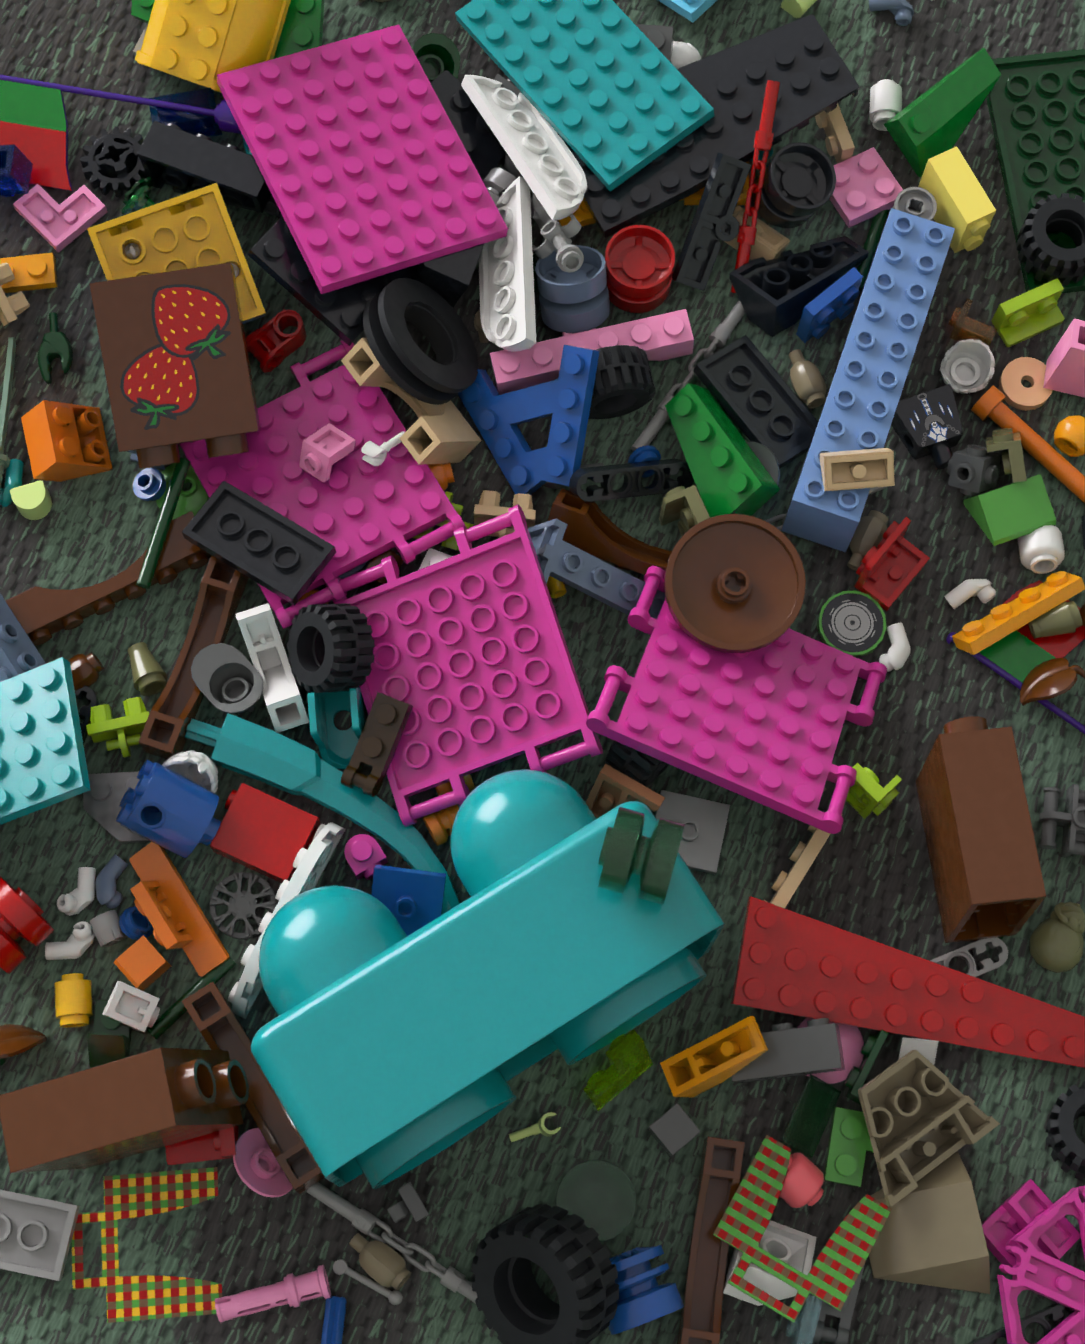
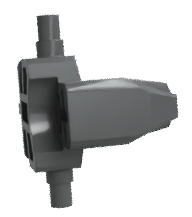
[1039,784,1085,858]

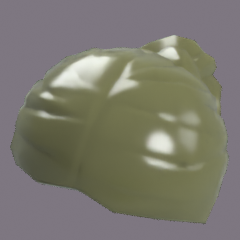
[1029,902,1085,973]

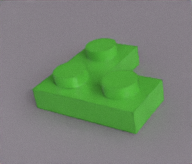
[824,1107,873,1188]

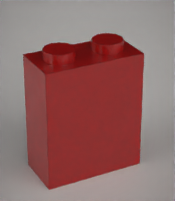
[210,783,321,883]

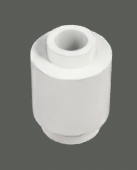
[869,79,902,131]

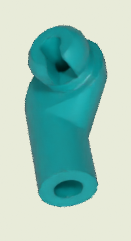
[0,459,24,507]

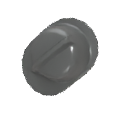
[191,643,264,714]

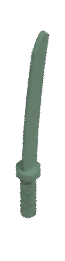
[0,337,16,491]

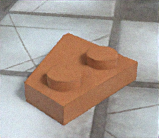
[586,764,665,819]

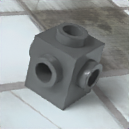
[947,444,1002,496]

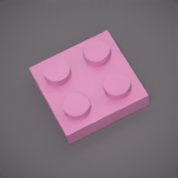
[829,147,903,228]

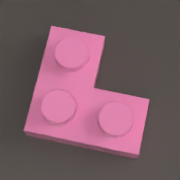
[13,184,108,253]

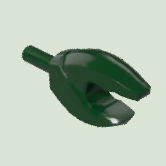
[38,312,73,384]

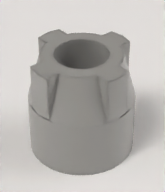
[89,910,127,947]

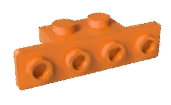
[129,842,230,977]

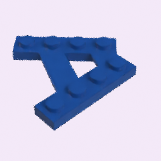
[458,345,600,495]

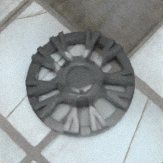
[210,872,277,939]

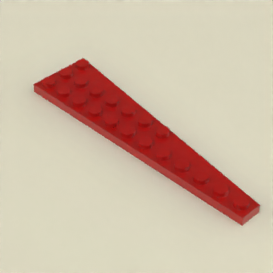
[731,896,1085,1068]

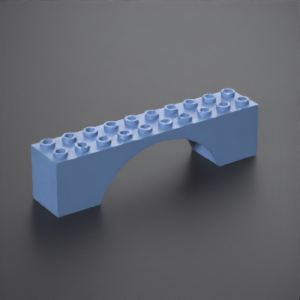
[781,208,955,552]

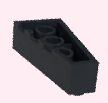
[137,121,272,213]

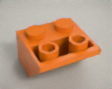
[21,400,113,482]

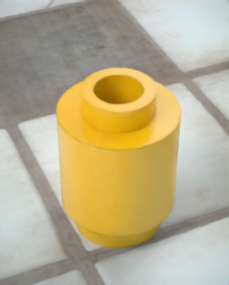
[54,973,93,1028]

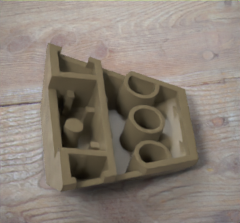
[858,1050,1000,1207]
[868,1151,990,1294]

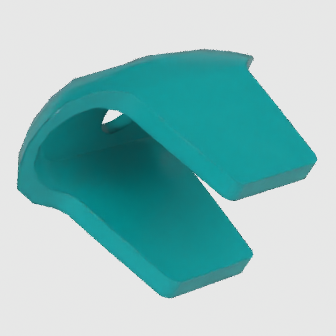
[307,686,366,769]

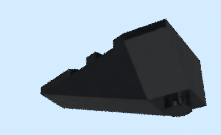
[729,236,869,337]

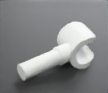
[361,431,405,466]

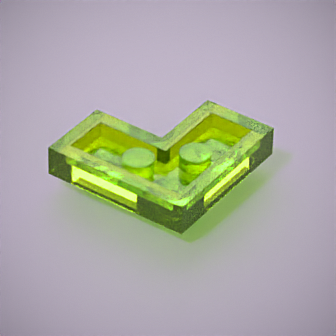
[583,1029,653,1111]

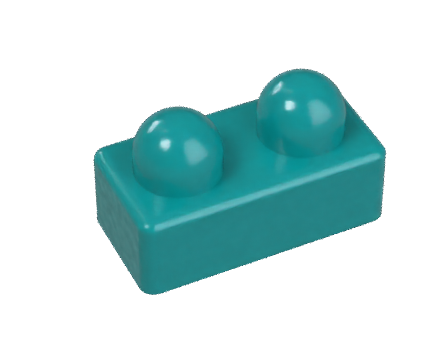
[251,769,725,1189]

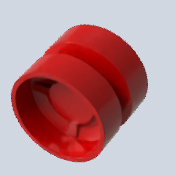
[605,225,675,313]
[0,877,54,974]

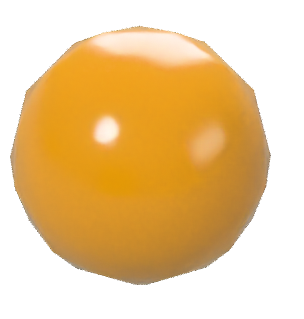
[1054,415,1085,457]

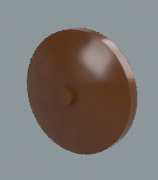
[664,514,806,653]

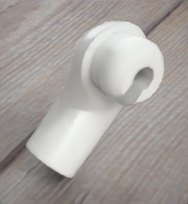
[879,623,911,672]
[45,921,95,960]

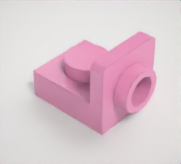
[299,423,355,482]

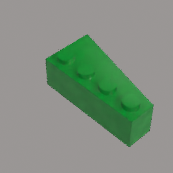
[665,383,780,518]

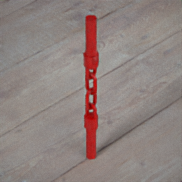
[731,80,780,293]

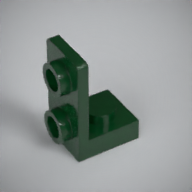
[844,1029,888,1105]

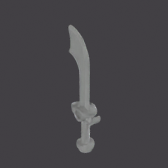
[531,193,584,273]

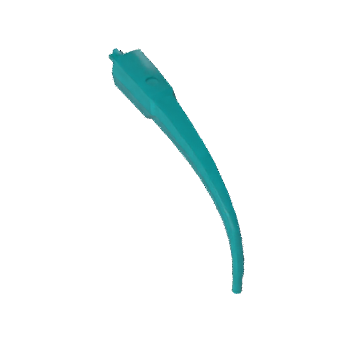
[185,713,460,914]

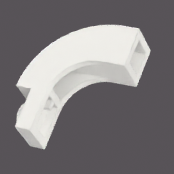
[236,603,309,733]

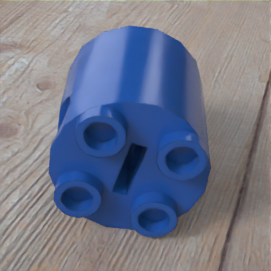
[116,760,221,858]

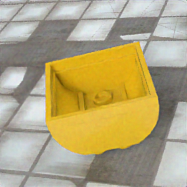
[134,0,291,93]

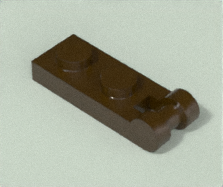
[341,692,413,797]

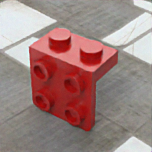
[854,517,930,612]

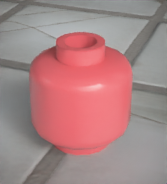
[779,1152,824,1208]

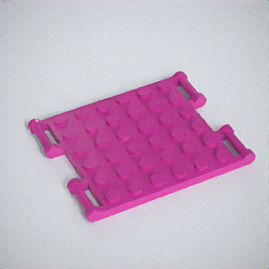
[179,340,467,629]
[333,505,603,827]
[586,566,887,834]

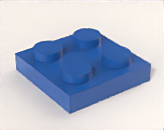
[796,267,863,343]

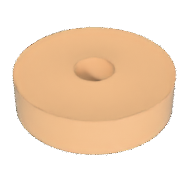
[999,357,1053,411]

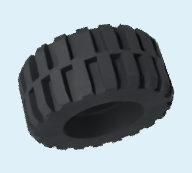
[471,1204,619,1344]

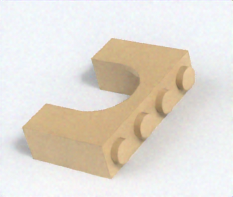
[341,338,482,465]

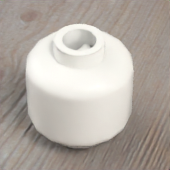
[1018,525,1065,574]

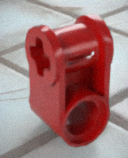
[246,309,307,373]

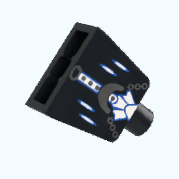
[891,384,963,470]

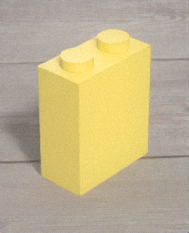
[918,146,996,253]

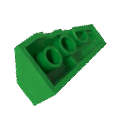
[884,48,1001,178]

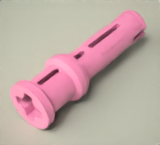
[215,1265,331,1323]

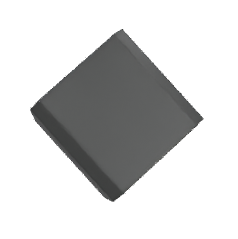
[647,1103,701,1157]

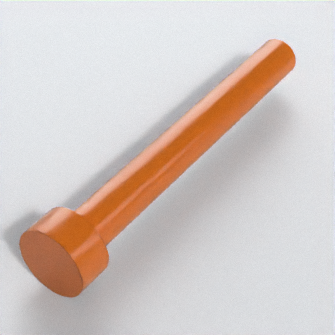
[971,385,1085,504]

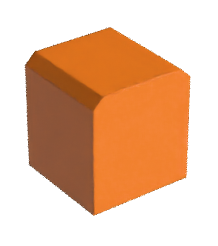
[113,935,171,991]

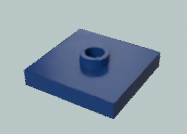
[371,865,446,936]

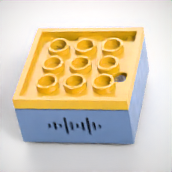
[87,183,266,324]

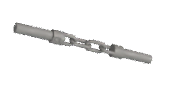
[631,300,746,452]
[307,1182,478,1304]

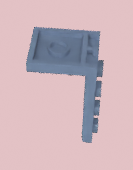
[528,518,665,619]

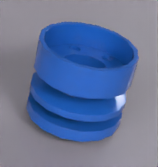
[608,1245,684,1335]

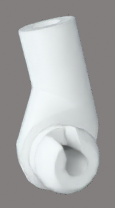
[944,579,996,609]
[57,867,96,916]

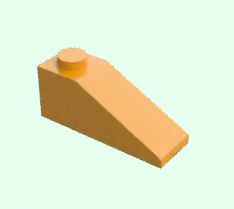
[660,1016,768,1098]

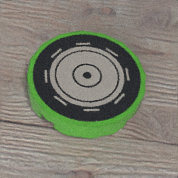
[817,590,887,658]

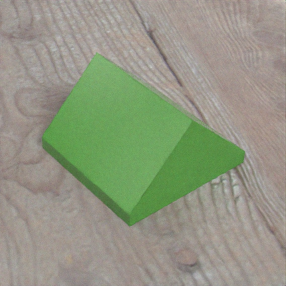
[964,474,1056,546]

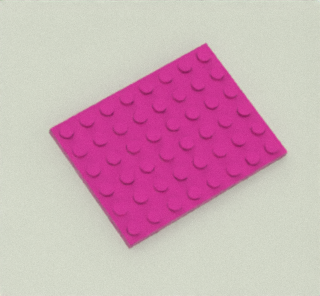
[217,24,508,294]

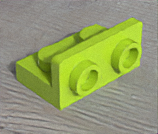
[991,278,1065,347]
[846,762,902,819]

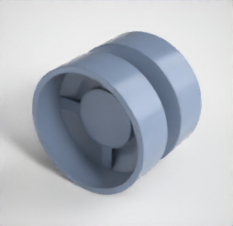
[535,245,610,333]

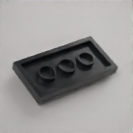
[693,335,818,468]
[182,481,336,605]

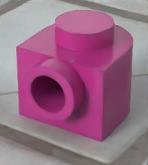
[344,834,388,880]

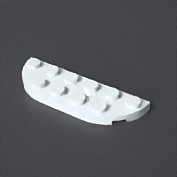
[461,75,587,220]
[479,176,537,352]
[228,822,346,1019]

